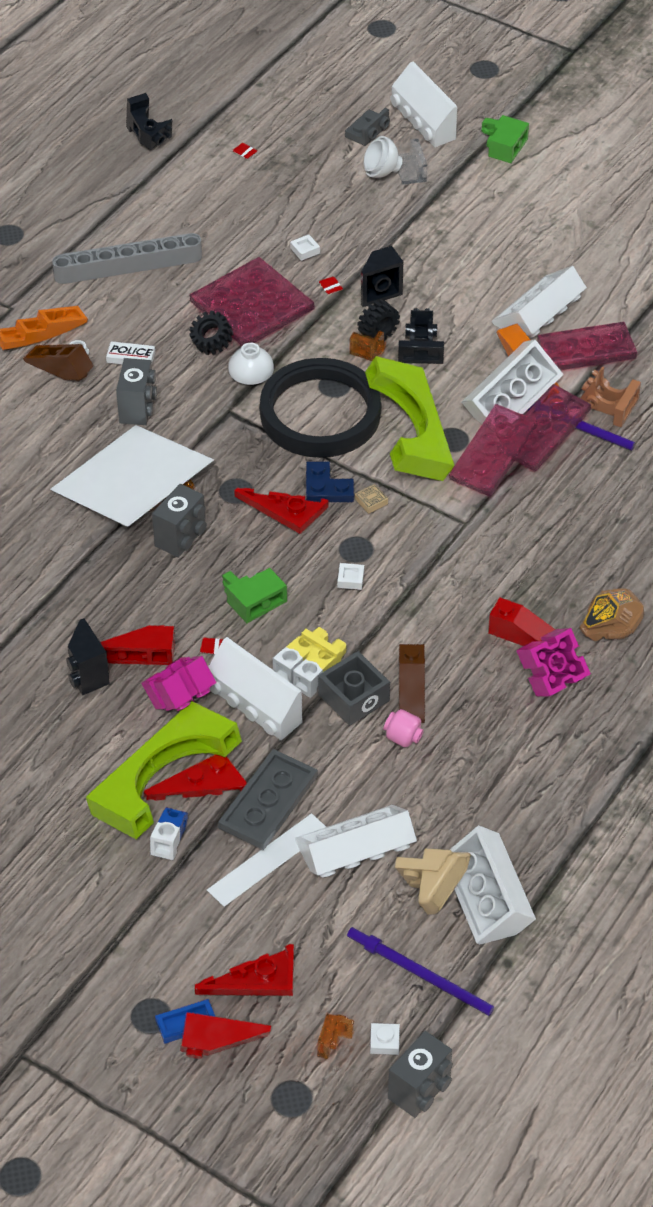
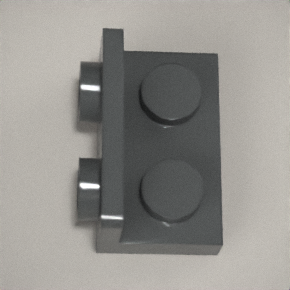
[345,108,390,146]

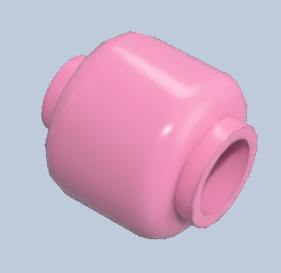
[383,709,424,747]

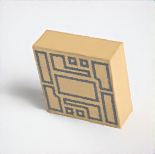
[355,484,388,514]

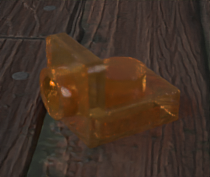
[350,331,386,361]
[317,1013,354,1059]

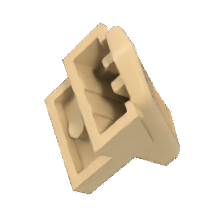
[395,848,471,915]

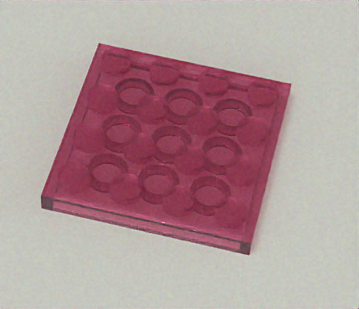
[189,257,315,346]

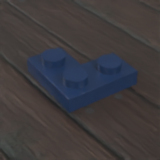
[306,461,354,502]

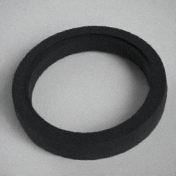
[259,358,382,458]

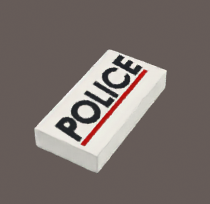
[106,342,155,364]

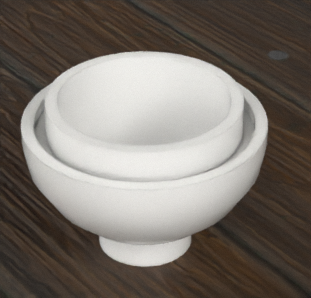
[364,136,402,178]
[228,343,274,385]

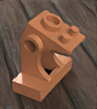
[580,366,641,428]

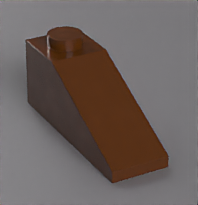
[23,344,94,381]
[399,644,425,723]

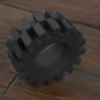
[357,299,400,343]
[189,311,233,355]

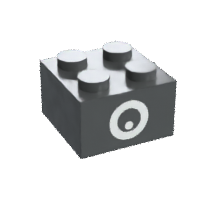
[116,358,157,426]
[152,484,207,558]
[318,651,390,726]
[388,1030,453,1118]

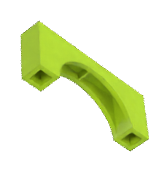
[365,356,454,481]
[86,701,242,839]

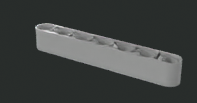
[52,233,202,284]

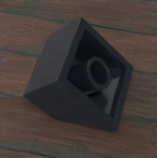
[361,246,404,307]
[66,618,110,696]

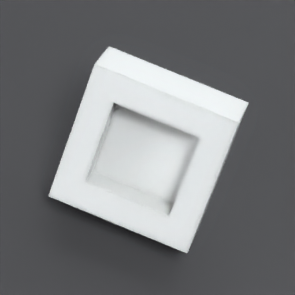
[290,235,320,261]
[337,563,364,590]
[370,1023,400,1055]

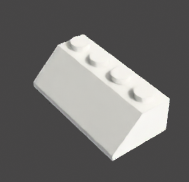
[390,62,457,147]
[492,266,587,338]
[461,339,564,436]
[208,637,302,740]
[295,805,417,877]
[450,825,536,944]

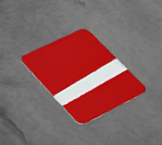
[232,143,258,159]
[319,276,343,294]
[200,637,223,654]

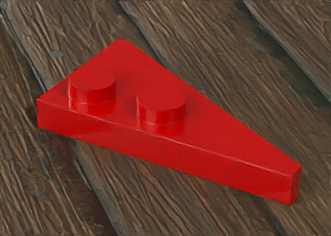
[234,487,329,534]
[144,754,247,801]
[195,944,294,996]

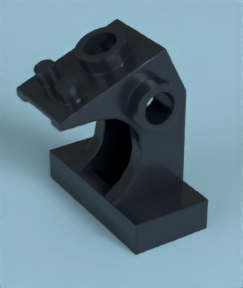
[126,93,173,150]
[398,308,444,364]

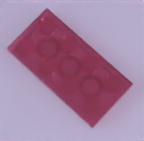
[537,322,637,370]
[497,384,591,472]
[449,404,537,497]

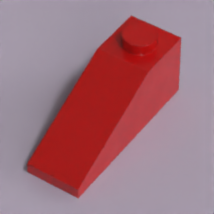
[488,597,556,646]
[100,625,175,665]
[180,1012,271,1059]

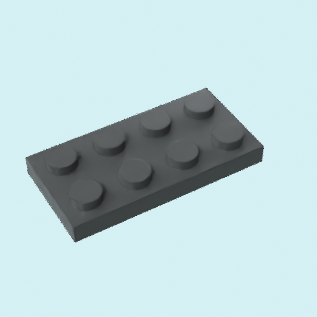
[218,749,318,850]

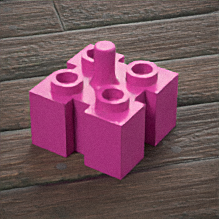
[516,628,591,696]
[141,656,216,711]

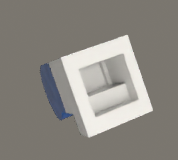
[150,807,188,860]

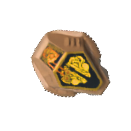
[579,589,644,641]

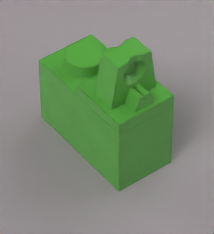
[481,115,529,163]
[222,568,287,624]

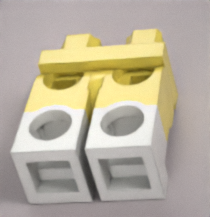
[273,627,346,698]

